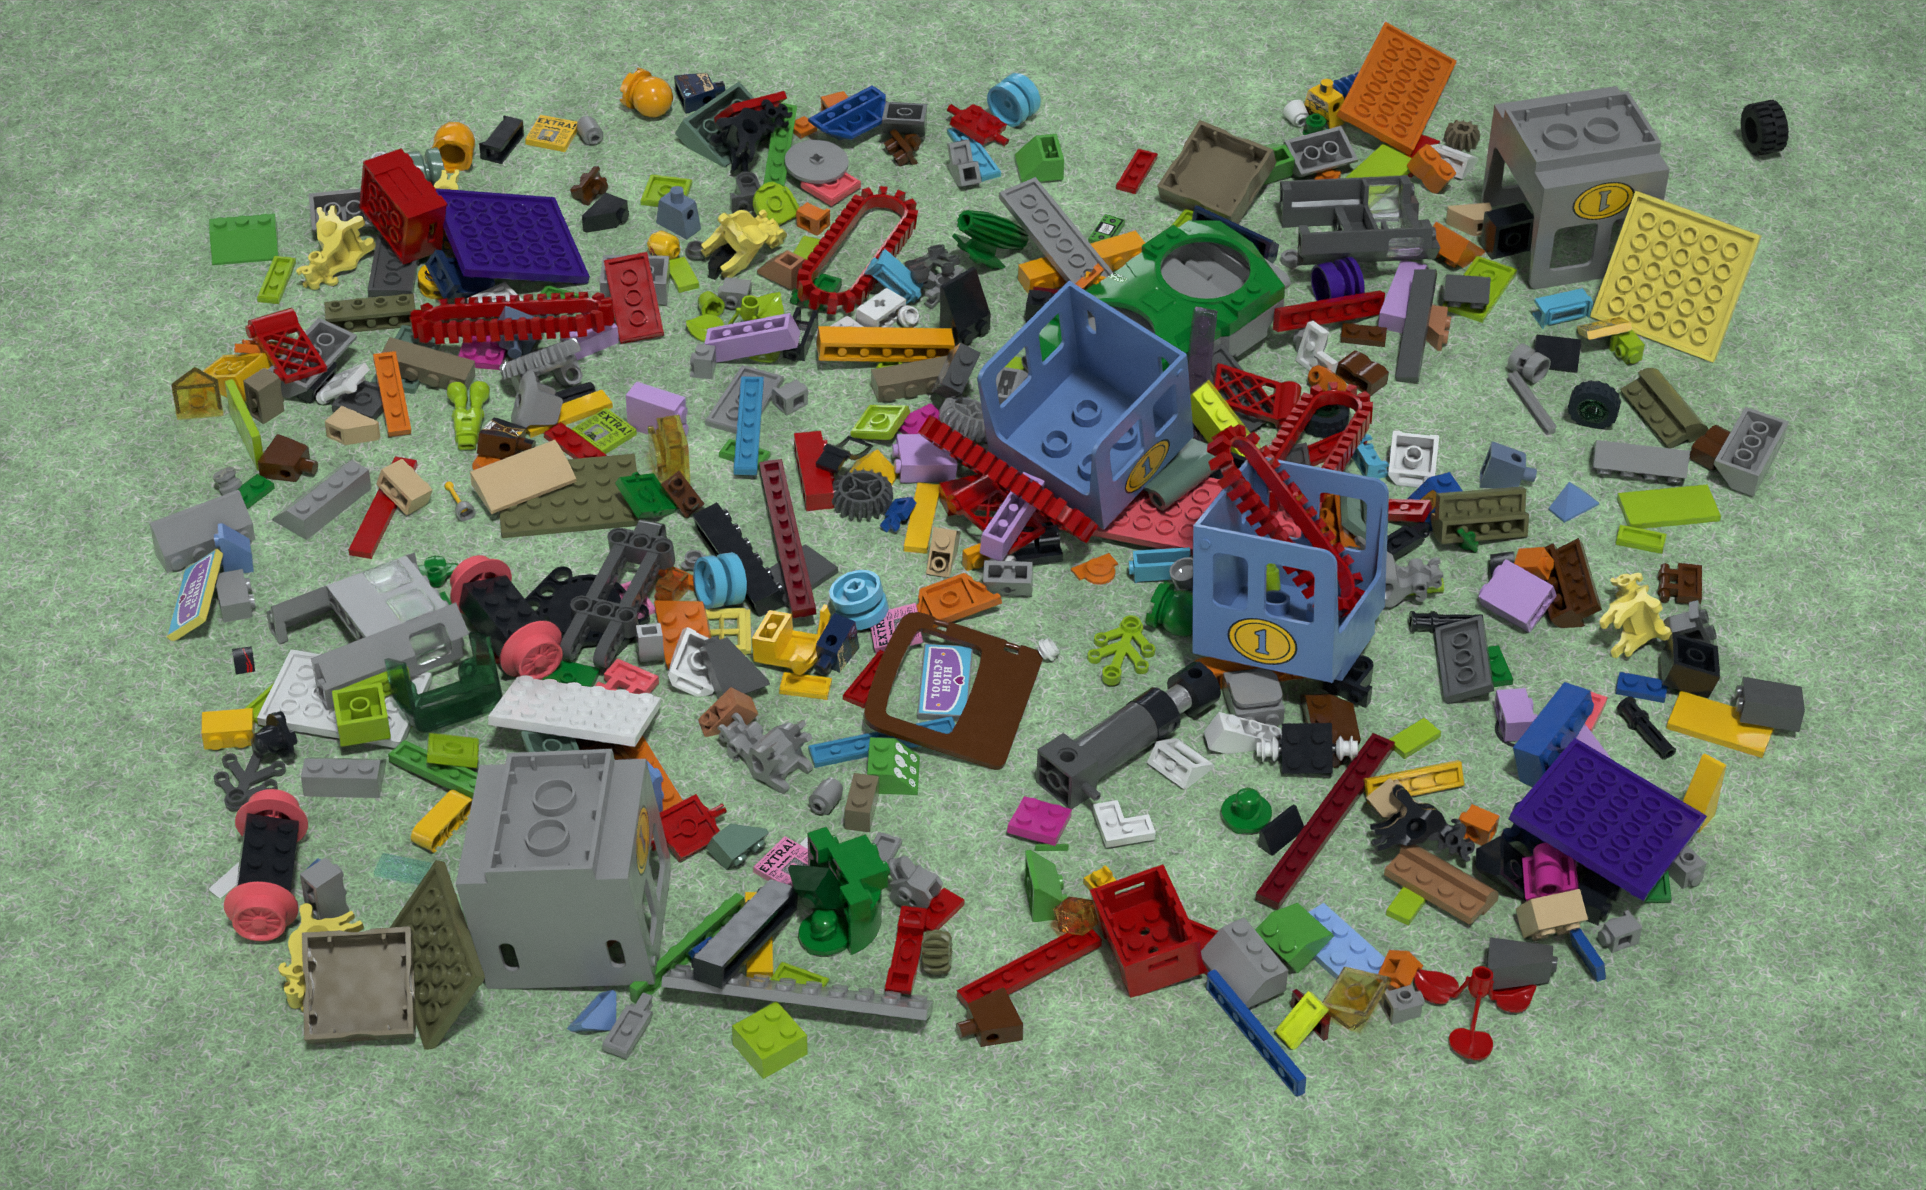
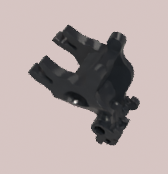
[709,99,793,174]
[1370,784,1475,861]

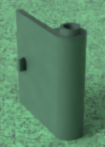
[1143,438,1217,510]

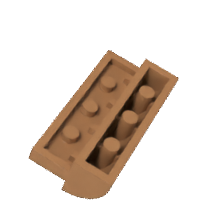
[1384,844,1499,925]

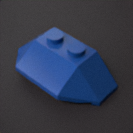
[808,85,886,140]

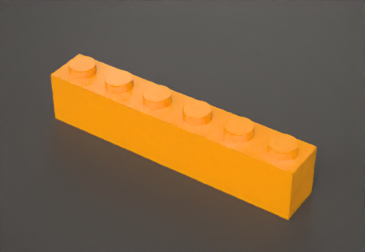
[1018,230,1145,293]
[816,326,955,362]

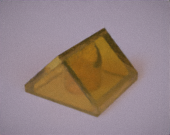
[171,367,224,420]
[1322,966,1391,1031]

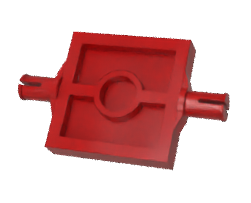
[947,104,1009,147]
[650,794,727,862]

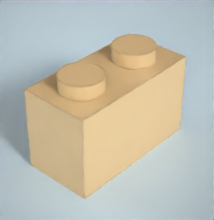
[376,459,432,516]

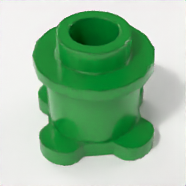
[1302,113,1327,135]

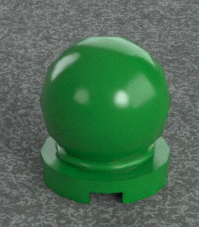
[1146,580,1193,637]

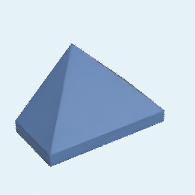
[1548,482,1599,523]
[567,990,616,1032]

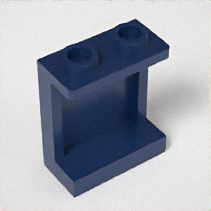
[425,250,495,299]

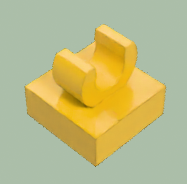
[1083,865,1116,890]

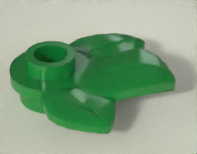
[418,555,458,587]

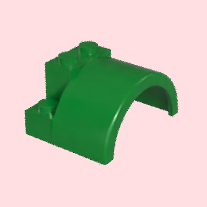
[807,827,890,955]

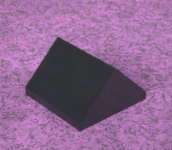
[1534,334,1581,373]

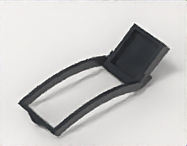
[816,436,873,475]

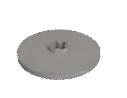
[785,140,849,184]

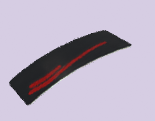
[232,646,255,675]

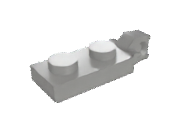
[602,992,653,1059]

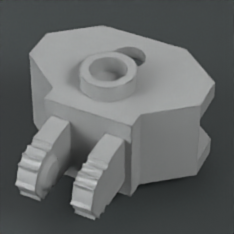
[886,855,943,908]

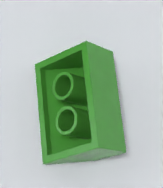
[209,214,279,265]

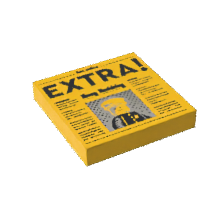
[525,115,578,152]
[1577,317,1632,340]

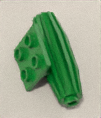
[952,210,1029,269]

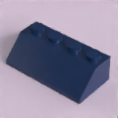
[1192,205,1279,264]

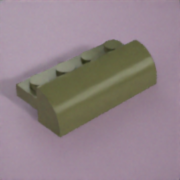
[1620,368,1709,449]
[1431,486,1529,544]

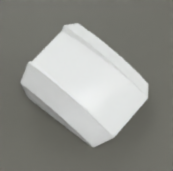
[1388,431,1439,488]
[668,627,714,696]

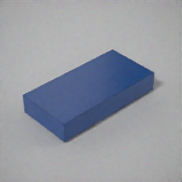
[1570,928,1606,982]

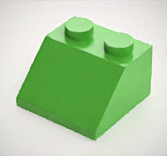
[1024,850,1068,922]
[1255,903,1334,973]

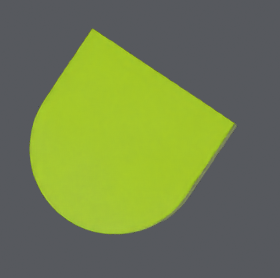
[753,182,799,225]

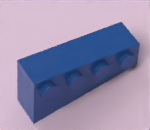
[1513,682,1594,787]

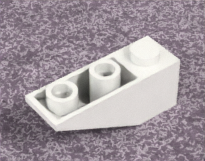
[1204,712,1282,754]

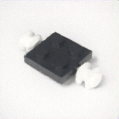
[1257,723,1358,774]

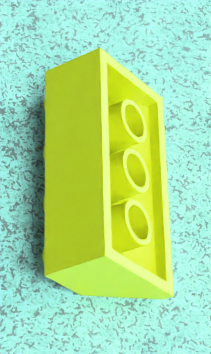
[1190,380,1262,457]

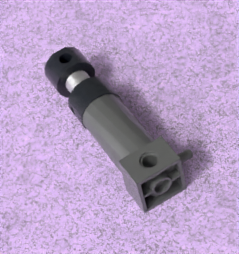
[1036,661,1221,809]

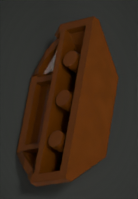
[1300,694,1361,768]

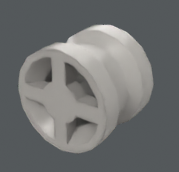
[213,467,242,495]

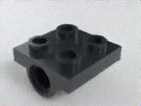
[1012,522,1063,565]

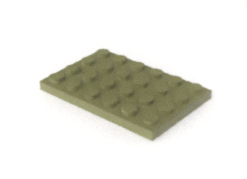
[499,454,643,538]
[389,860,485,1050]

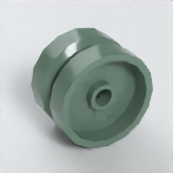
[408,147,445,186]

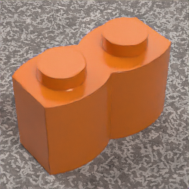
[1407,144,1456,194]

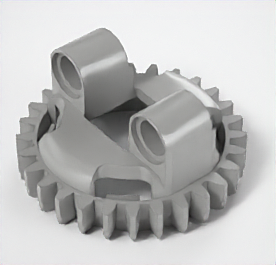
[499,338,583,393]

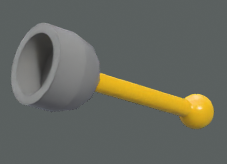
[444,481,476,522]

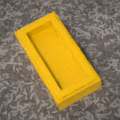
[779,672,832,700]

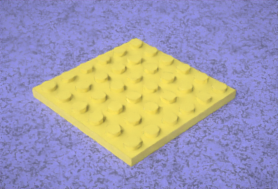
[1590,191,1762,363]

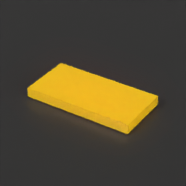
[1666,691,1774,758]

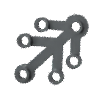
[904,244,960,283]
[214,739,286,811]

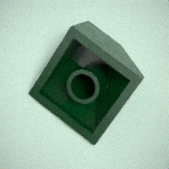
[788,865,848,909]

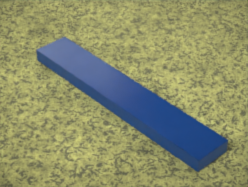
[1206,969,1306,1097]

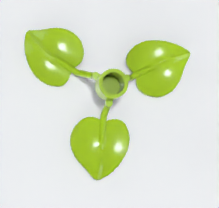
[685,292,784,363]

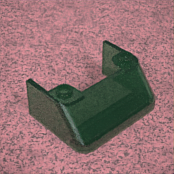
[384,632,503,733]

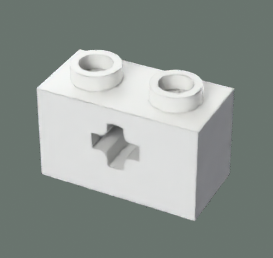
[856,288,906,327]

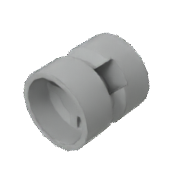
[1508,343,1551,384]
[1169,557,1193,591]

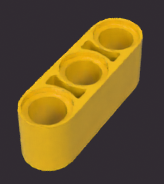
[411,789,473,853]

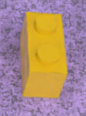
[201,708,255,750]

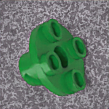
[1221,787,1272,834]
[798,909,849,956]

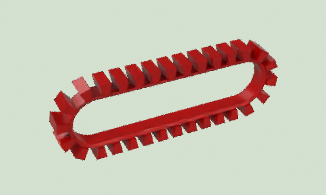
[796,186,918,315]
[409,291,615,344]
[1266,382,1373,512]
[918,415,1099,543]
[1207,424,1365,618]

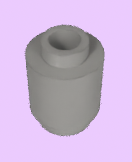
[577,116,604,145]
[808,778,843,815]

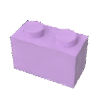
[1494,688,1538,742]

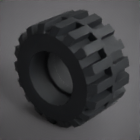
[1740,100,1789,156]

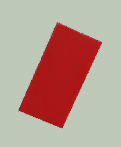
[604,252,665,344]

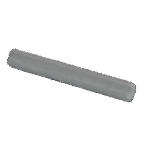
[1507,371,1557,435]

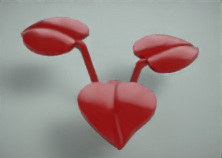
[1414,966,1537,1060]

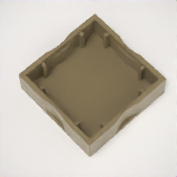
[1157,120,1276,224]
[302,927,416,1044]

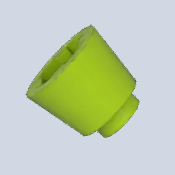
[698,291,725,316]
[1266,563,1281,592]

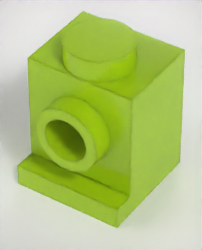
[1609,330,1645,365]

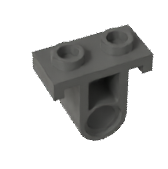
[730,172,761,214]
[1664,600,1717,645]

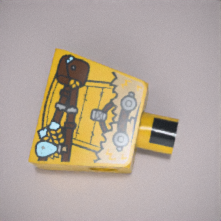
[1304,79,1345,129]

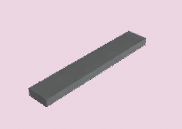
[1395,269,1437,382]

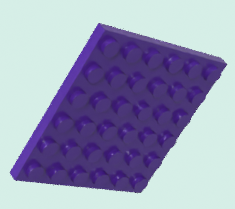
[436,188,590,284]
[1508,738,1707,901]

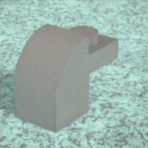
[947,139,982,187]
[636,623,664,662]

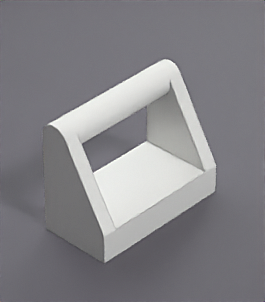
[1430,144,1478,179]
[1147,738,1214,789]

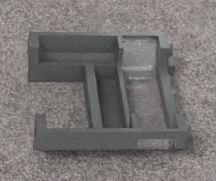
[1280,175,1441,266]

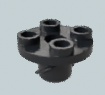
[252,711,297,761]

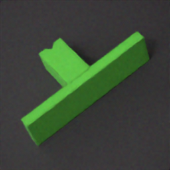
[1035,844,1069,851]

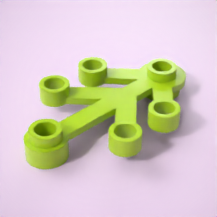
[1087,615,1155,686]

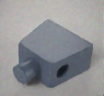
[656,186,701,240]
[498,306,536,359]
[1479,442,1537,489]

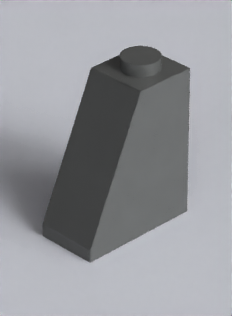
[699,636,770,699]
[1486,937,1558,990]

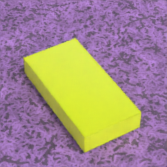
[1274,991,1329,1050]

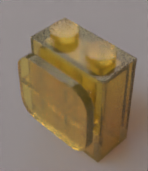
[648,415,691,485]

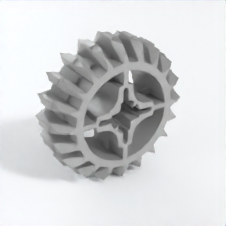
[938,396,987,443]

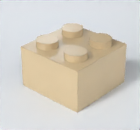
[1515,889,1588,941]

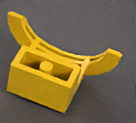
[752,604,831,675]

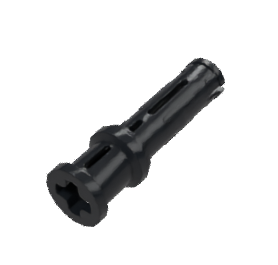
[1409,611,1484,632]
[1616,696,1676,760]

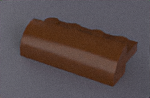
[1544,538,1602,628]

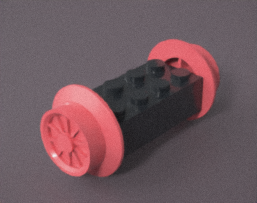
[450,555,563,680]
[224,789,308,941]

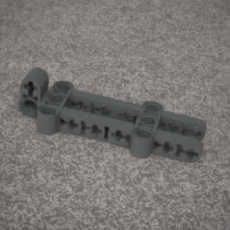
[560,519,676,668]

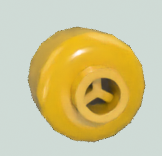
[647,230,681,260]

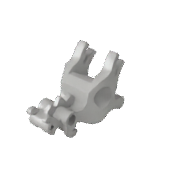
[1347,535,1443,608]
[717,712,813,794]

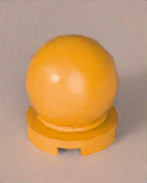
[620,67,673,118]
[431,122,475,173]

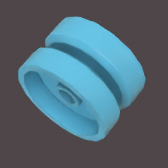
[987,73,1041,127]
[693,552,747,609]
[829,570,889,630]

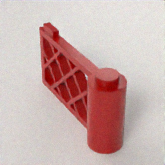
[245,308,327,384]
[1213,363,1302,430]
[947,474,1045,555]

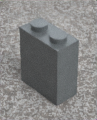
[931,343,981,398]
[1734,677,1805,732]

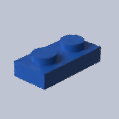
[1615,672,1667,703]

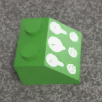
[867,737,920,795]

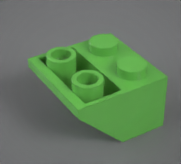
[1015,134,1064,183]
[1263,143,1295,185]

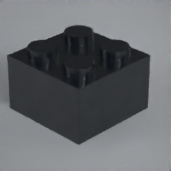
[1480,203,1534,260]
[1661,632,1720,698]

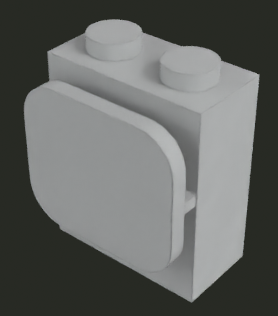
[1222,668,1285,726]

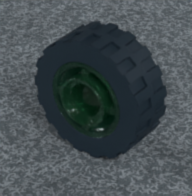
[1568,380,1621,430]
[1304,404,1350,438]

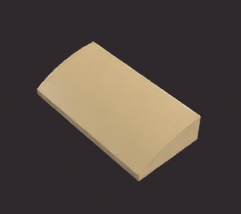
[470,440,577,514]

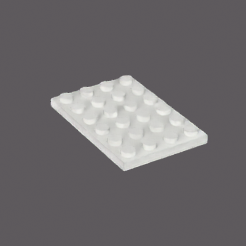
[257,649,432,748]
[488,675,661,747]

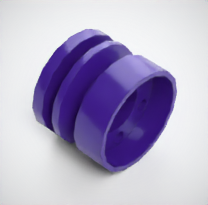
[1311,257,1365,301]

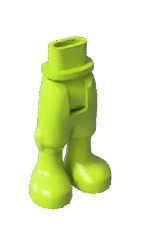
[447,381,490,450]

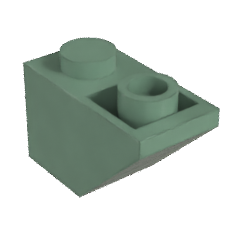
[706,824,769,870]

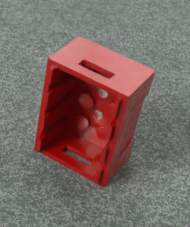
[359,148,448,265]
[1090,864,1205,998]

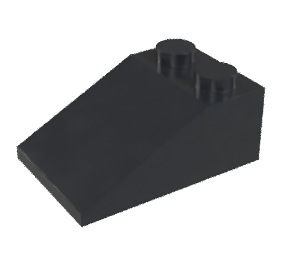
[940,267,991,347]

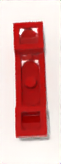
[885,905,927,995]

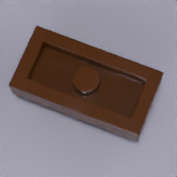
[1341,323,1387,347]

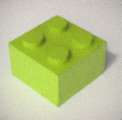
[332,683,391,747]
[732,1001,808,1079]

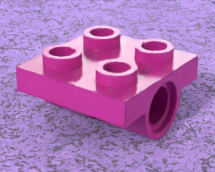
[1522,843,1578,901]

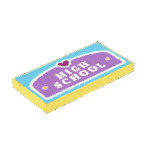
[167,549,223,641]

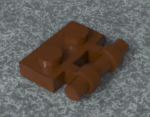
[1658,563,1702,605]

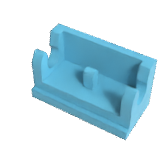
[1351,434,1389,479]

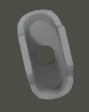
[511,369,563,428]

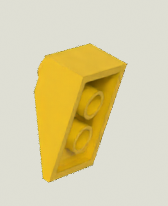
[193,353,272,402]

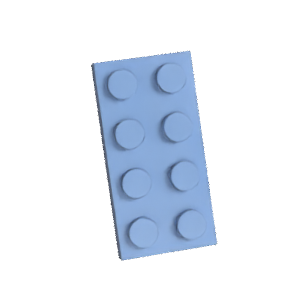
[1309,903,1385,996]

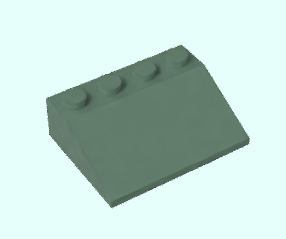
[675,82,771,168]

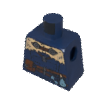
[674,73,726,114]
[814,613,859,675]

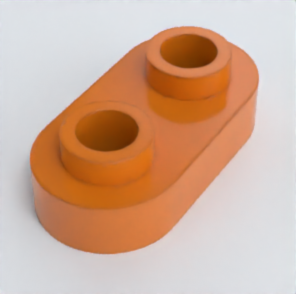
[1308,365,1347,392]

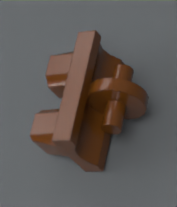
[883,129,921,166]
[570,166,608,206]
[660,471,704,518]

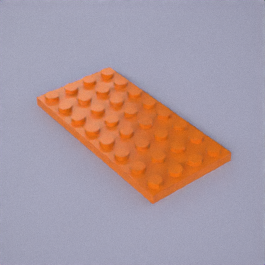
[1336,22,1457,156]

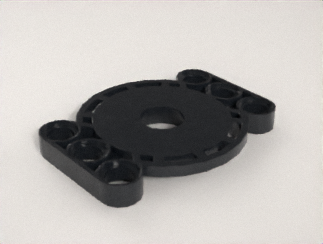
[525,566,650,657]

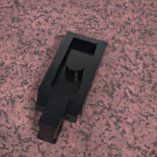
[708,243,736,280]
[1387,521,1430,560]

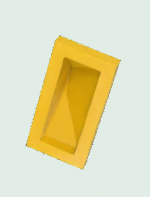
[850,449,899,486]

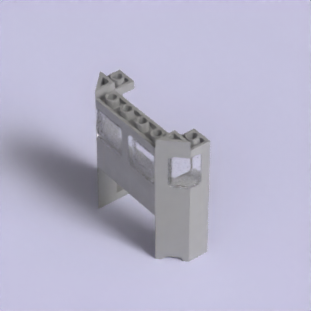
[266,552,469,710]

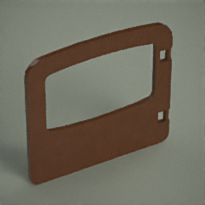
[863,612,1043,770]

